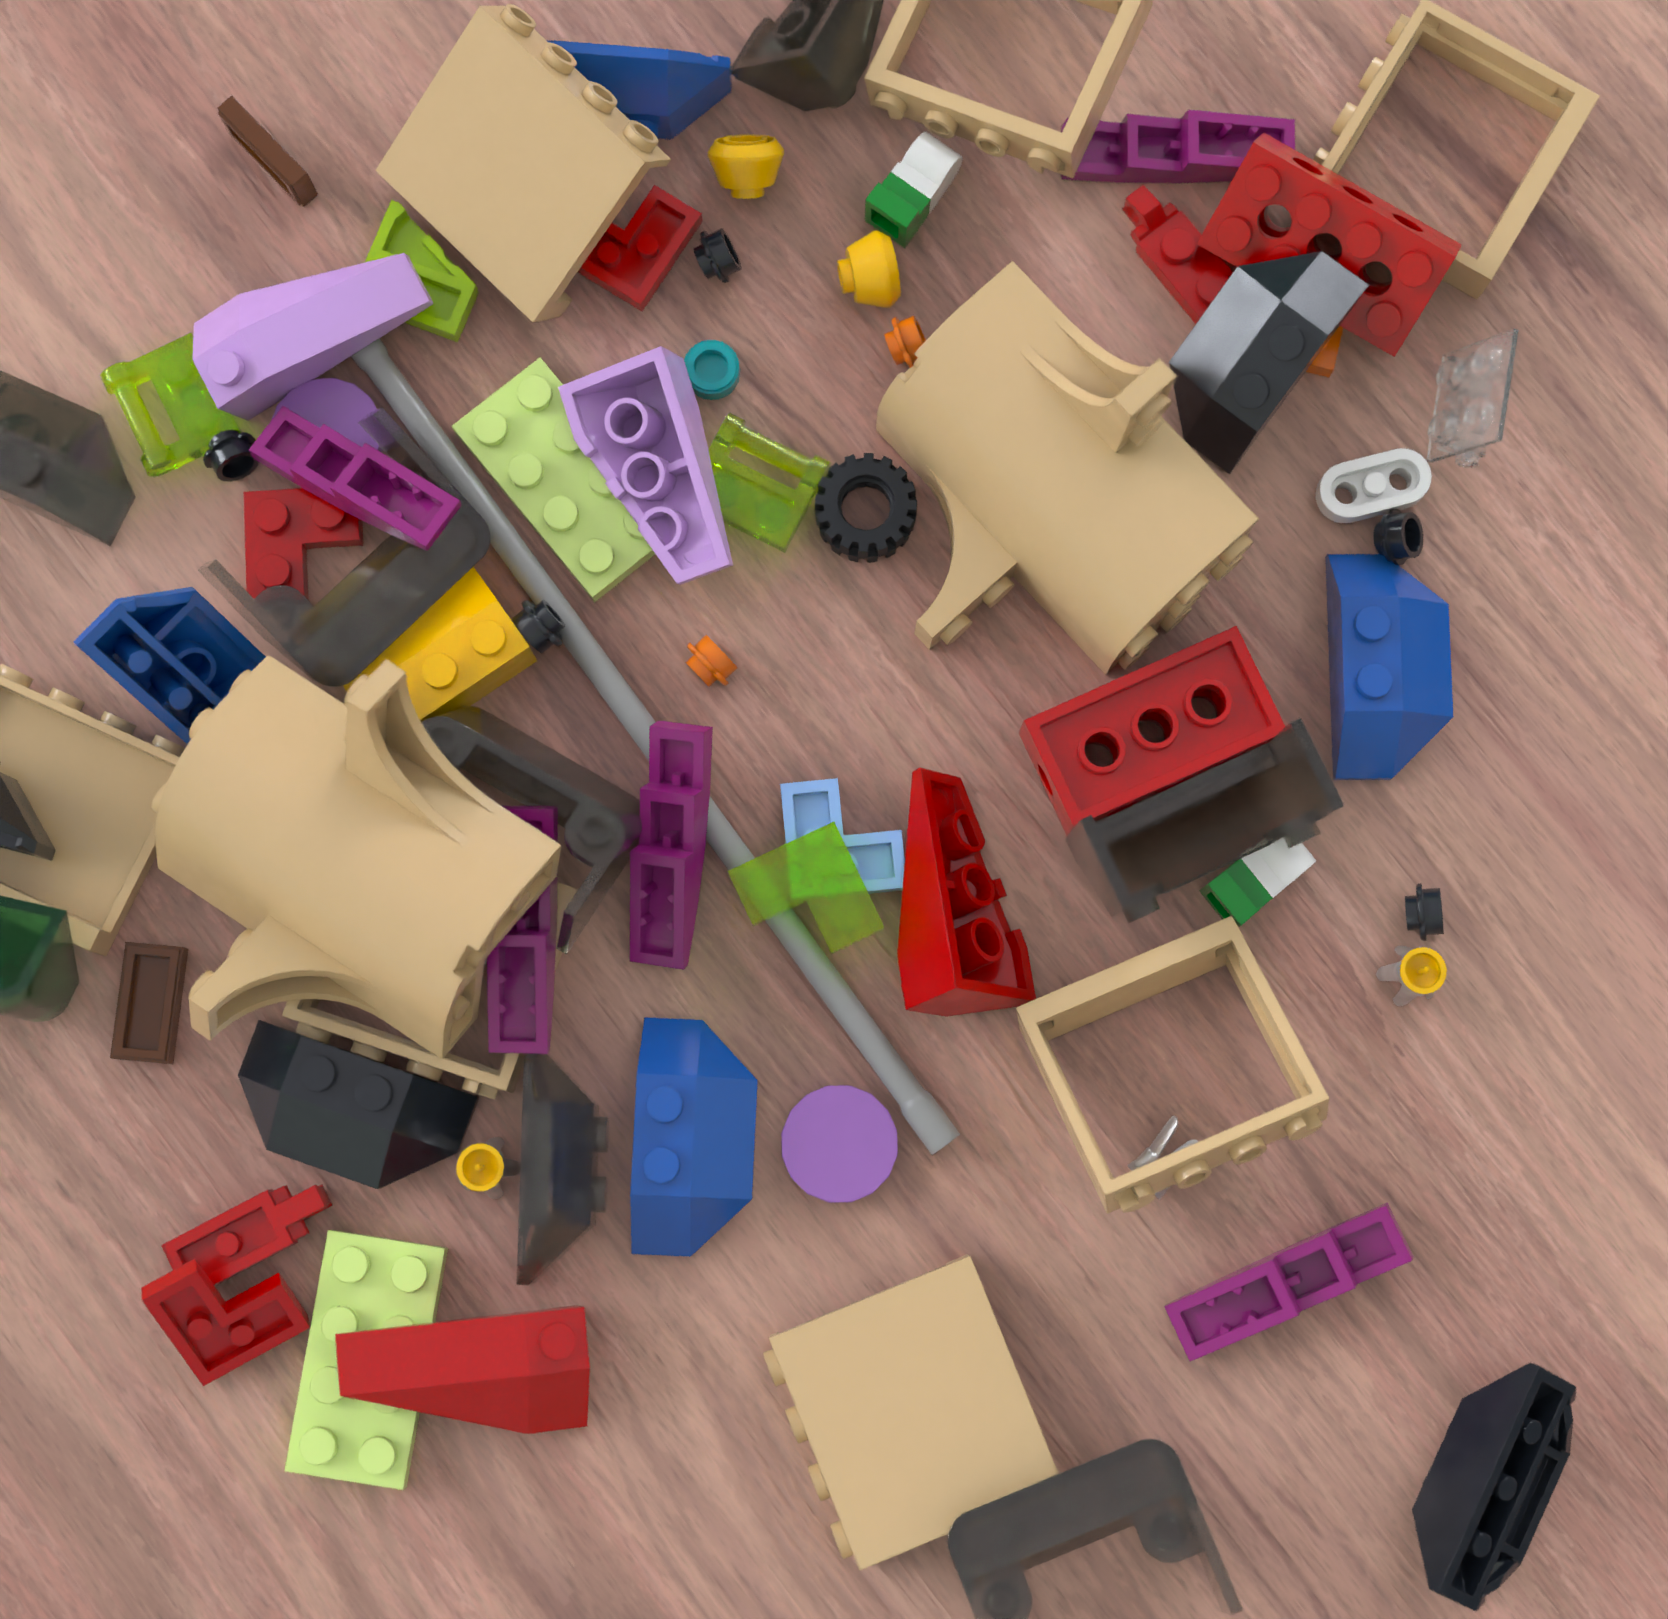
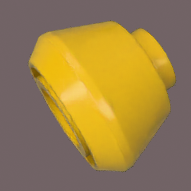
[708,134,784,199]
[837,230,901,308]

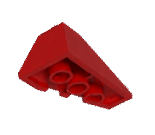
[897,767,1036,1017]
[335,1305,590,1434]

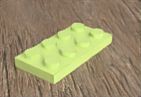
[451,358,655,603]
[284,1230,448,1490]

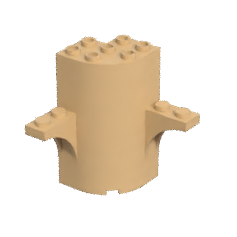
[876,261,1259,675]
[152,655,561,1060]

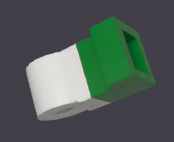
[865,132,963,249]
[1199,825,1316,927]

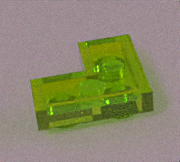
[728,822,885,954]

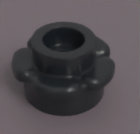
[694,228,741,283]
[203,430,259,482]
[1373,509,1424,565]
[512,600,565,653]
[1405,883,1444,941]

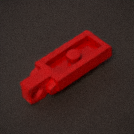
[1122,185,1233,324]
[161,1184,333,1286]

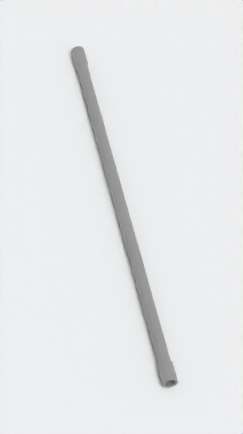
[351,338,960,1155]

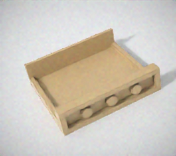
[375,4,671,323]
[0,664,185,956]
[763,1254,1063,1570]

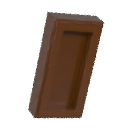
[217,95,318,207]
[110,942,188,1065]

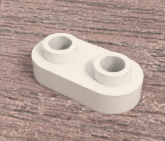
[1316,448,1432,524]

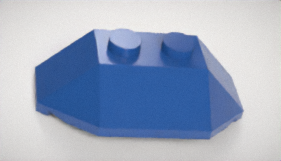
[546,40,732,140]
[1325,554,1453,780]
[73,587,266,745]
[630,1017,758,1257]

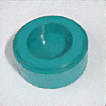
[684,340,740,400]

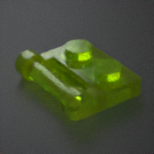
[100,332,242,477]
[708,413,831,553]

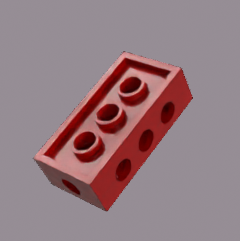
[1197,133,1462,357]
[1019,626,1287,836]

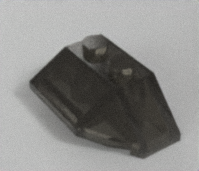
[0,370,136,547]
[516,1053,609,1285]

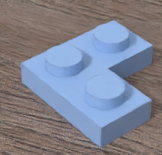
[780,778,905,901]

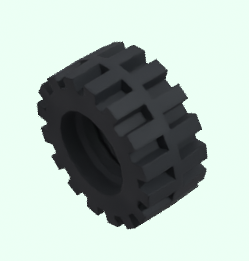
[815,453,917,563]

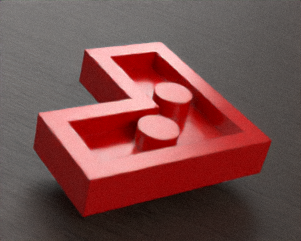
[578,185,703,312]
[243,488,363,608]
[141,1258,310,1386]

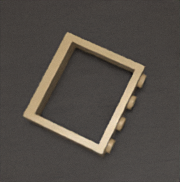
[864,0,1153,178]
[1313,0,1600,299]
[282,882,582,1100]
[1016,916,1329,1214]

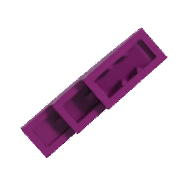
[1061,109,1295,184]
[249,406,462,551]
[629,720,713,970]
[487,805,558,1054]
[1164,1203,1414,1362]

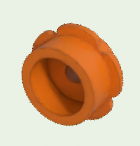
[884,315,926,368]
[685,635,738,687]

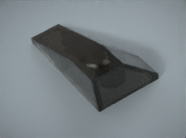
[731,0,884,112]

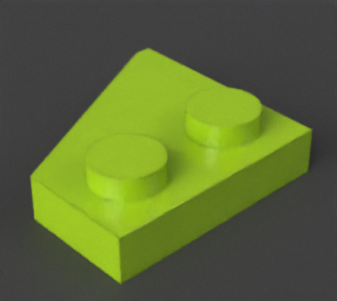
[364,200,479,343]

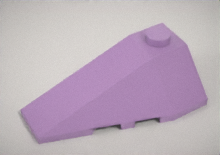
[192,253,434,421]
[558,346,733,585]

